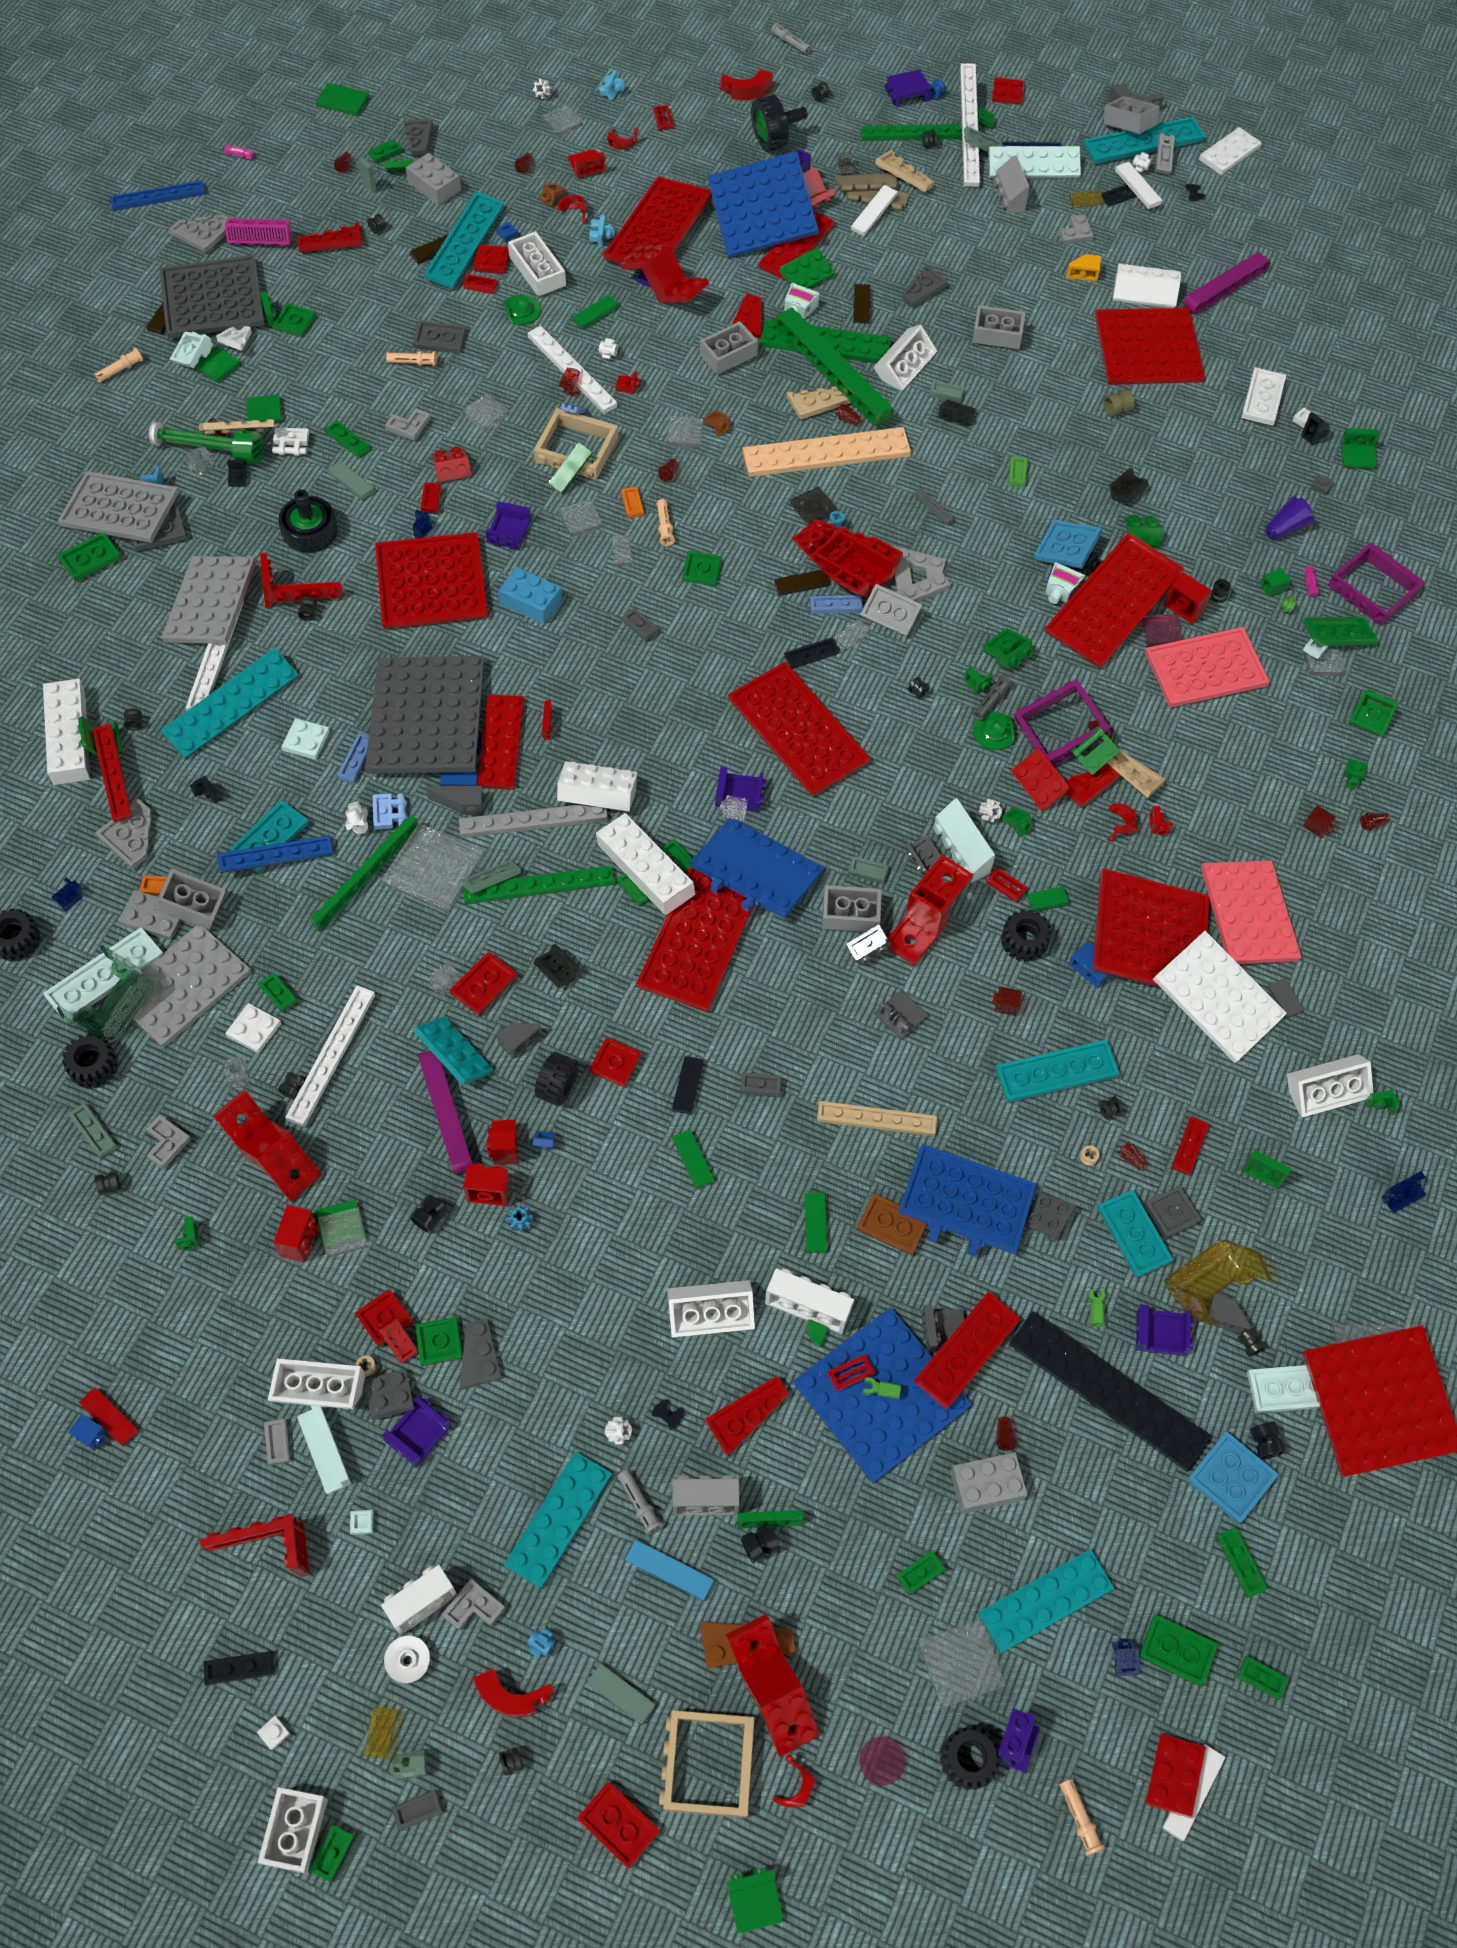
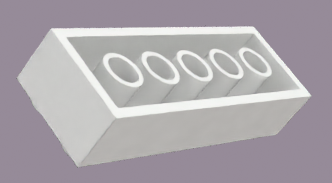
[43,679,91,785]
[596,813,695,915]

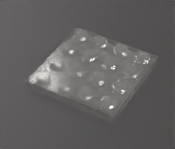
[381,823,484,913]

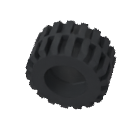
[0,908,41,961]
[1001,909,1052,962]
[62,1034,118,1089]
[535,1051,578,1106]
[940,1726,1001,1790]

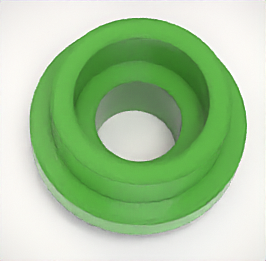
[1280,596,1296,613]

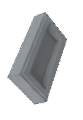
[264,1418,291,1466]

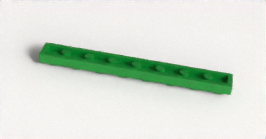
[860,124,981,141]
[311,815,419,932]
[463,866,614,905]

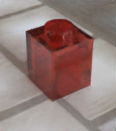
[1303,805,1336,838]
[991,986,1022,1016]

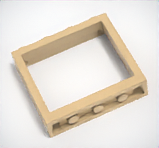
[534,408,618,480]
[659,1710,754,1818]

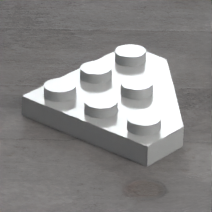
[169,215,229,253]
[95,799,152,869]

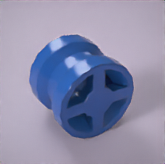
[929,79,946,99]

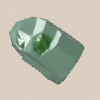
[390,1750,427,1779]

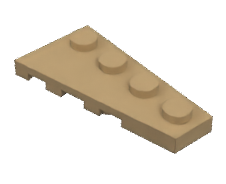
[875,150,934,192]
[787,387,851,420]
[199,420,274,434]
[1107,749,1166,798]

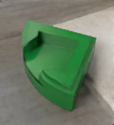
[807,1320,828,1348]

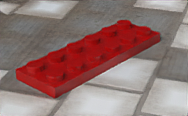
[758,211,835,281]
[477,694,524,790]
[913,1291,1021,1409]

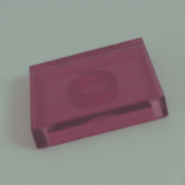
[1142,614,1182,647]

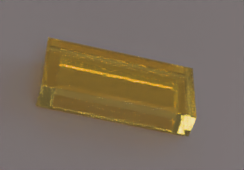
[1069,190,1103,208]

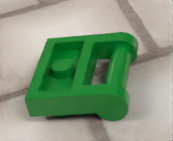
[1071,726,1120,775]

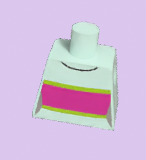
[784,283,819,319]
[1045,562,1085,604]

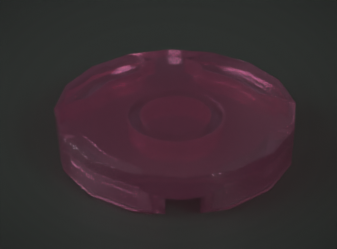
[859,1736,905,1786]

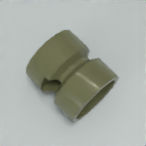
[1103,389,1134,417]

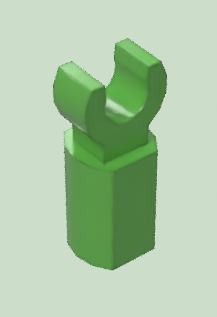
[1088,1289,1105,1327]
[863,1377,901,1399]

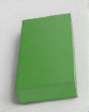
[1008,456,1028,487]

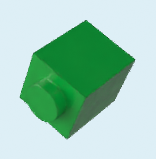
[1260,568,1291,598]

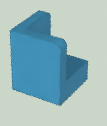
[140,466,164,485]

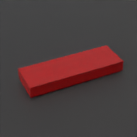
[1171,1116,1210,1176]
[78,1387,139,1447]

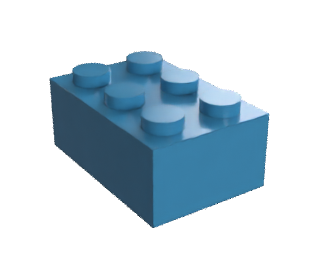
[498,567,562,624]

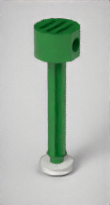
[149,421,263,464]

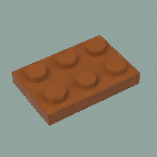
[856,1193,927,1256]

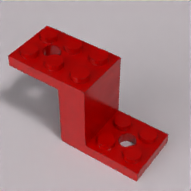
[620,244,709,303]
[888,854,974,966]
[212,1089,322,1202]
[726,1614,820,1757]

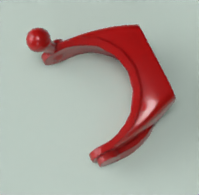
[607,127,639,150]
[557,195,588,224]
[1108,803,1138,842]
[773,1754,816,1808]

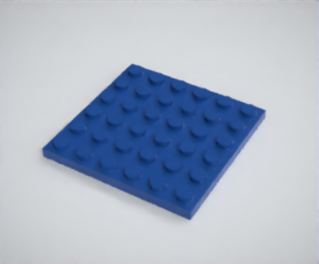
[707,151,819,258]
[793,1307,972,1484]

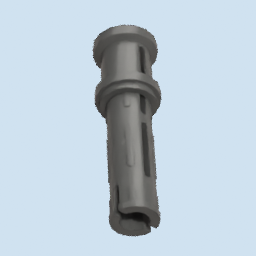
[973,675,1012,720]

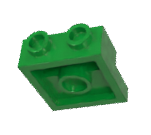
[982,628,1034,669]
[1349,690,1398,737]

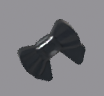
[1185,184,1206,202]
[651,1399,684,1430]

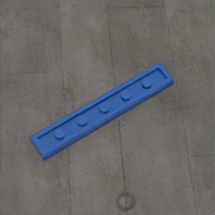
[110,180,206,211]
[217,835,334,873]

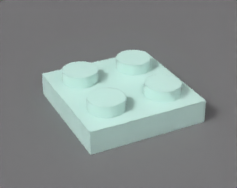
[281,718,330,760]

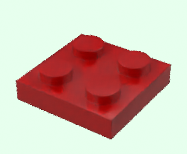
[992,77,1024,105]
[473,244,509,274]
[589,1037,641,1087]
[355,1289,413,1348]

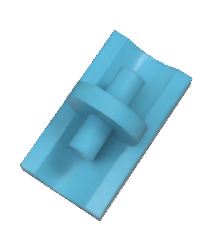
[599,70,625,100]
[589,215,615,247]

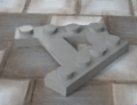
[891,545,951,602]

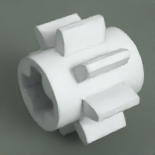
[533,79,552,99]
[1133,152,1151,173]
[599,338,618,359]
[979,799,1002,822]
[605,1417,632,1444]

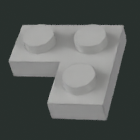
[1059,215,1094,245]
[385,408,431,441]
[146,1115,191,1169]
[442,1579,506,1630]

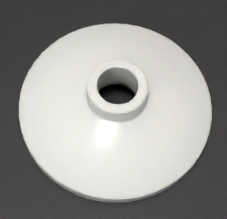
[384,1636,430,1683]

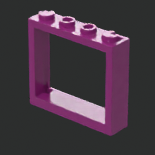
[1328,542,1425,626]
[1014,679,1111,766]

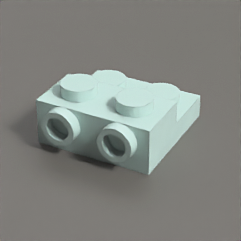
[170,331,213,368]

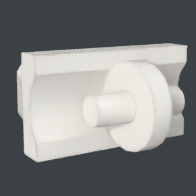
[345,801,368,834]

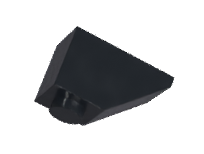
[1301,412,1330,445]

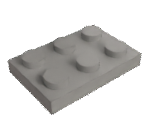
[860,584,923,637]
[118,890,182,941]

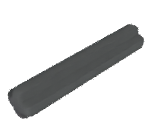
[915,488,954,525]

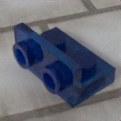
[1381,1171,1426,1213]

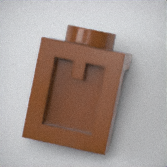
[540,183,566,206]
[703,410,731,436]

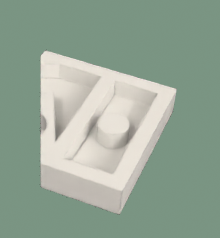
[216,326,251,350]

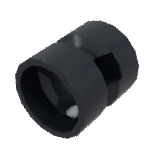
[409,1194,448,1233]
[1249,1421,1287,1460]
[740,1523,781,1563]

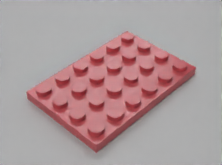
[1145,627,1270,708]
[1201,860,1302,964]

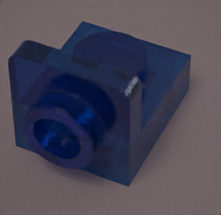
[412,509,432,538]
[52,877,83,912]
[1112,1638,1139,1676]

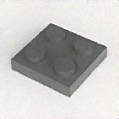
[1144,1185,1201,1239]
[364,1369,414,1421]

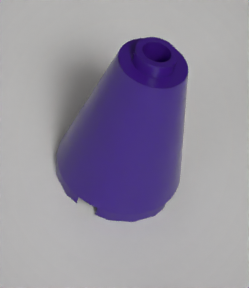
[1265,495,1314,539]

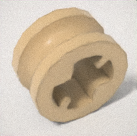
[1080,1146,1099,1166]
[356,1356,376,1377]

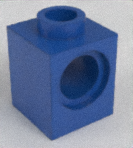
[68,1414,108,1451]

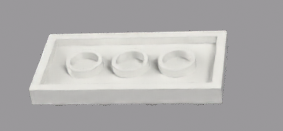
[1199,127,1262,175]
[1241,367,1286,426]

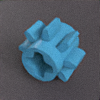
[507,1205,533,1233]
[527,1628,555,1659]

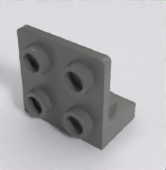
[921,1305,964,1353]

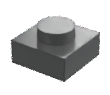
[1311,474,1333,495]

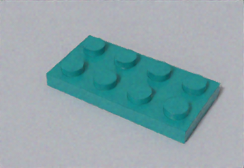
[229,800,309,873]
[414,1016,493,1086]
[1097,1190,1173,1278]

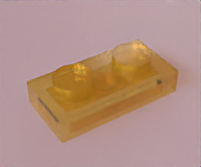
[364,1707,398,1760]

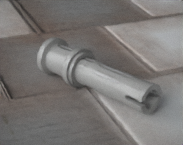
[771,22,811,55]
[617,1470,663,1535]

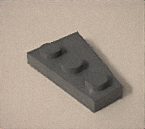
[403,119,433,156]
[902,264,948,307]
[460,1318,502,1391]

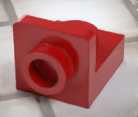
[615,371,640,394]
[1149,806,1173,836]

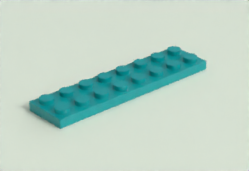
[1083,116,1205,164]
[424,191,504,290]
[161,648,298,759]

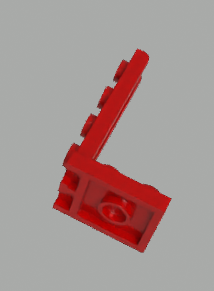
[260,553,342,608]
[199,1514,310,1577]

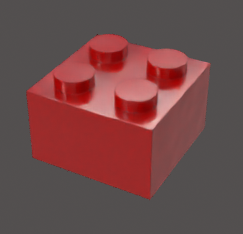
[1164,572,1212,624]
[463,1163,511,1207]
[273,1205,319,1262]

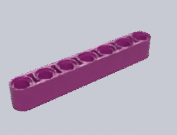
[1183,252,1271,314]
[418,1050,472,1175]

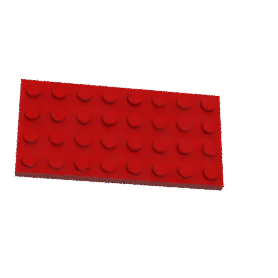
[603,176,712,264]
[1044,532,1185,669]
[728,662,871,797]
[636,867,755,1012]

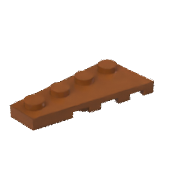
[700,1622,796,1669]

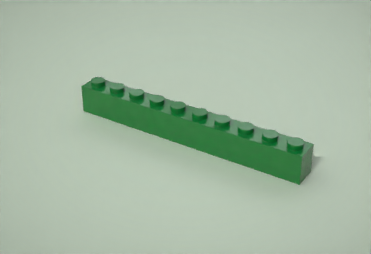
[776,307,892,427]

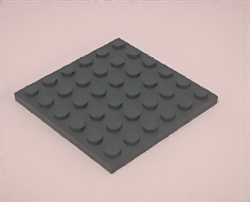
[159,255,265,339]

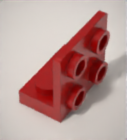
[567,149,606,178]

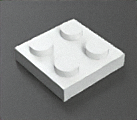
[225,1003,281,1054]

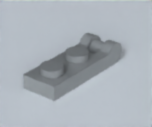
[1155,133,1175,175]

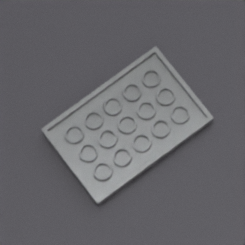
[58,471,179,543]
[161,556,257,644]
[111,926,251,1049]

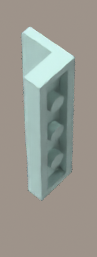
[297,1405,351,1494]

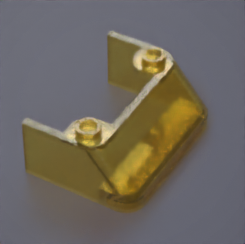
[1165,1240,1272,1325]

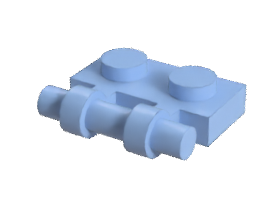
[373,793,407,830]

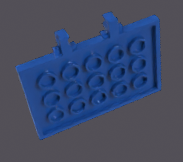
[690,817,824,919]
[898,1144,1037,1257]

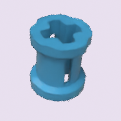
[830,511,845,529]

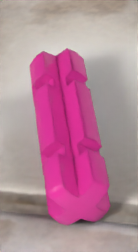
[224,145,254,160]
[1304,566,1319,597]

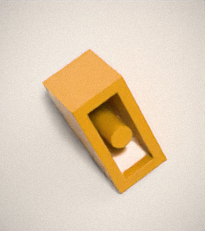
[1066,254,1101,281]

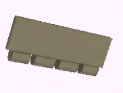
[835,173,898,191]
[846,187,909,210]

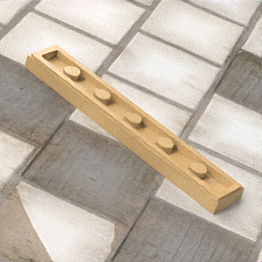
[817,1101,937,1137]

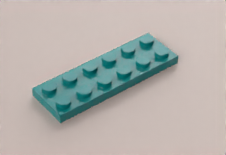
[995,1039,1120,1103]
[504,1451,612,1590]
[977,1549,1114,1654]

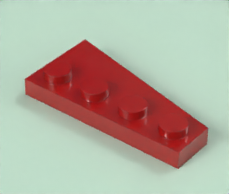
[297,222,362,252]
[705,1376,789,1457]

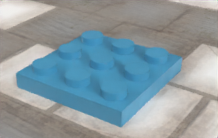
[1034,520,1102,568]
[1187,1431,1279,1524]

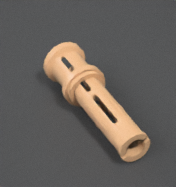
[94,348,143,383]
[386,351,437,366]
[656,499,675,546]
[1059,1779,1105,1856]

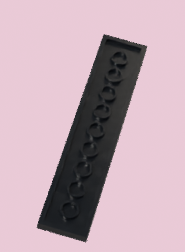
[1009,1311,1211,1472]

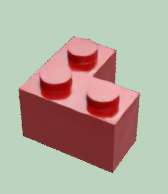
[487,1119,518,1165]

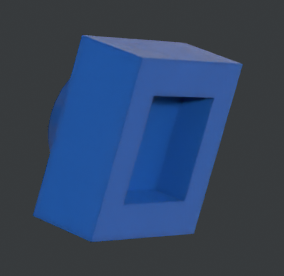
[496,222,518,242]
[533,1131,556,1149]

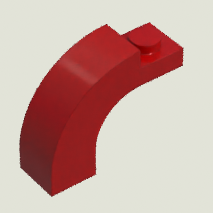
[720,69,773,101]
[473,1668,554,1718]

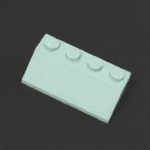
[933,798,995,883]

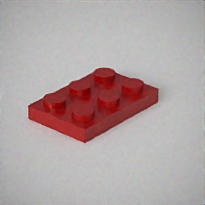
[1011,747,1072,812]
[449,951,517,1016]
[1145,1734,1206,1819]
[576,1781,660,1870]

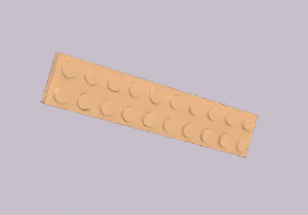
[742,427,911,477]

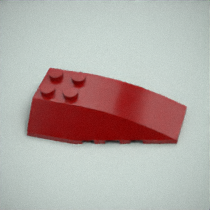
[793,519,903,597]

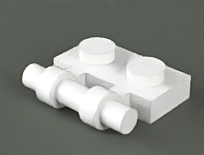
[272,428,310,456]

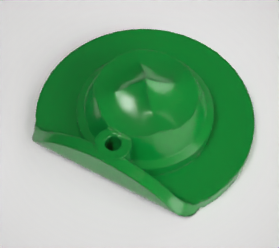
[503,295,541,325]
[972,712,1014,750]

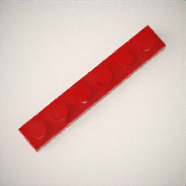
[92,723,133,822]

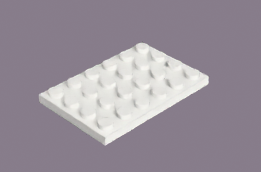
[1153,931,1286,1063]

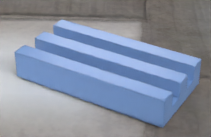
[561,403,587,414]

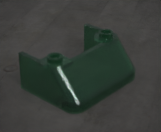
[57,945,154,1044]

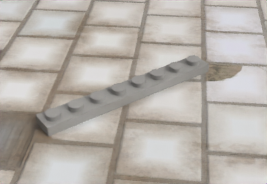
[459,804,608,838]

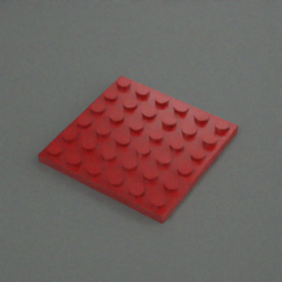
[1095,307,1205,385]
[375,532,488,629]
[1092,868,1209,987]
[1302,1325,1457,1478]

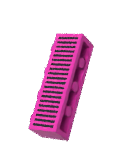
[225,218,293,246]

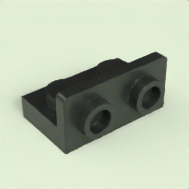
[938,399,976,427]

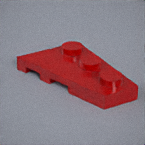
[732,294,761,339]
[1065,763,1120,808]

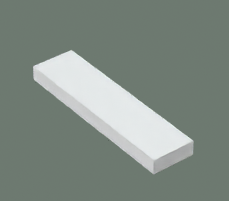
[1115,162,1162,209]
[851,185,897,237]
[1162,1744,1225,1842]

